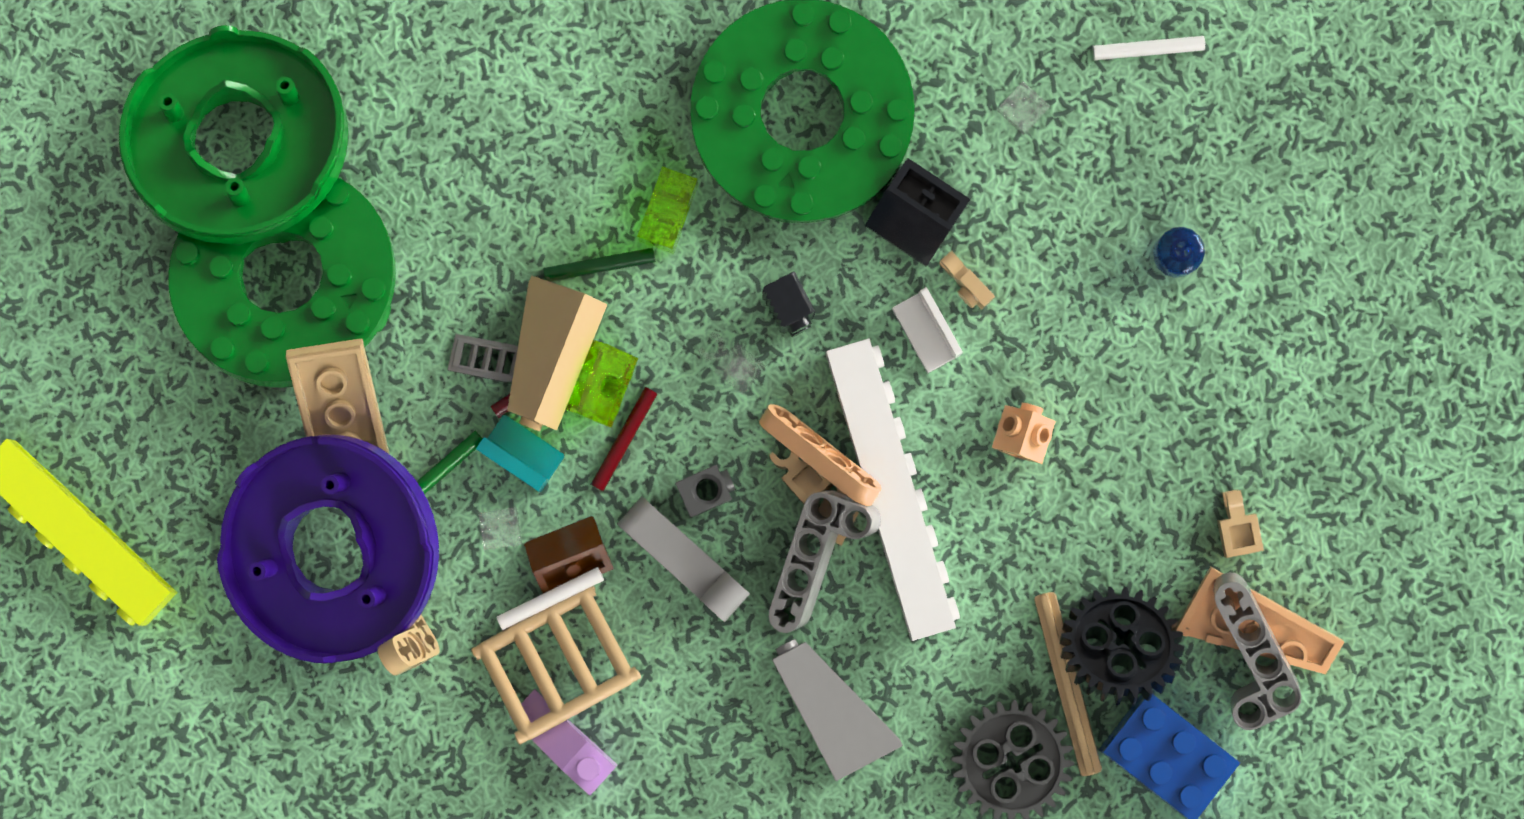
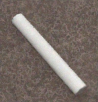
[1092,36,1205,61]
[496,567,604,630]

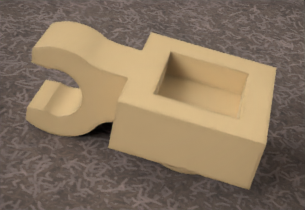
[1217,490,1264,558]

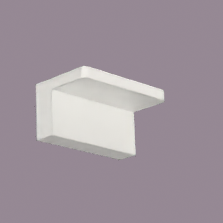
[892,287,963,374]

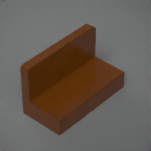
[524,516,614,593]

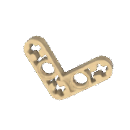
[378,615,440,676]

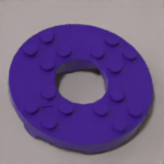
[217,435,439,664]

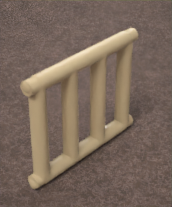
[471,586,641,745]

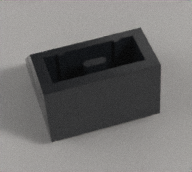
[865,158,970,267]

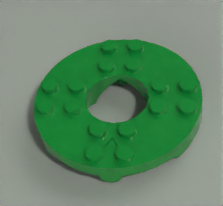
[690,0,915,223]
[119,25,348,244]
[168,177,396,388]

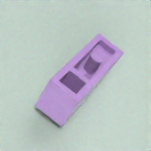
[510,689,618,795]

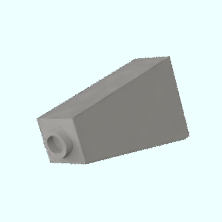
[772,639,903,781]

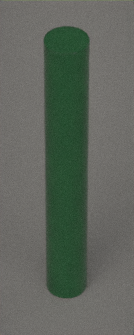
[543,248,656,282]

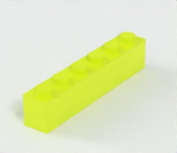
[0,439,178,626]

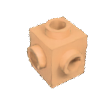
[992,402,1056,464]

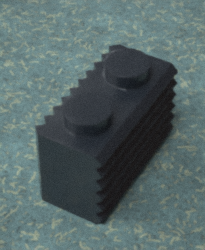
[762,271,815,337]

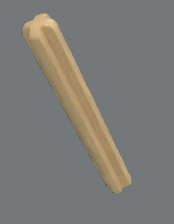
[1034,592,1102,776]

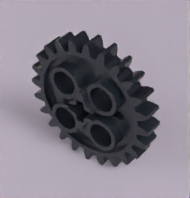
[1059,586,1184,705]

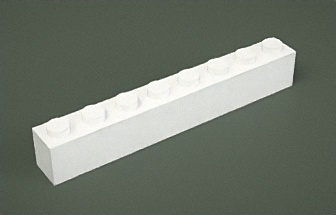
[826,338,960,641]

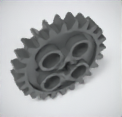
[950,699,1074,819]

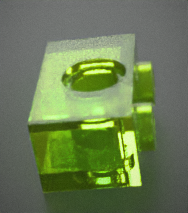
[637,166,699,254]
[565,340,638,428]

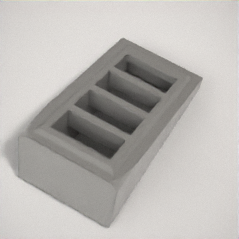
[448,334,518,384]

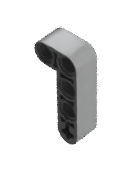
[768,490,881,633]
[617,496,750,622]
[1213,572,1302,730]

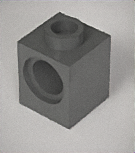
[675,465,736,518]

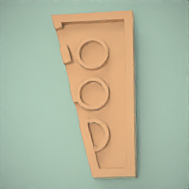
[1174,566,1344,674]

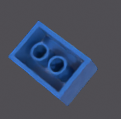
[1098,694,1240,819]

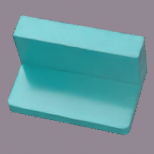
[476,415,564,492]

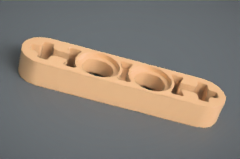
[759,404,881,506]

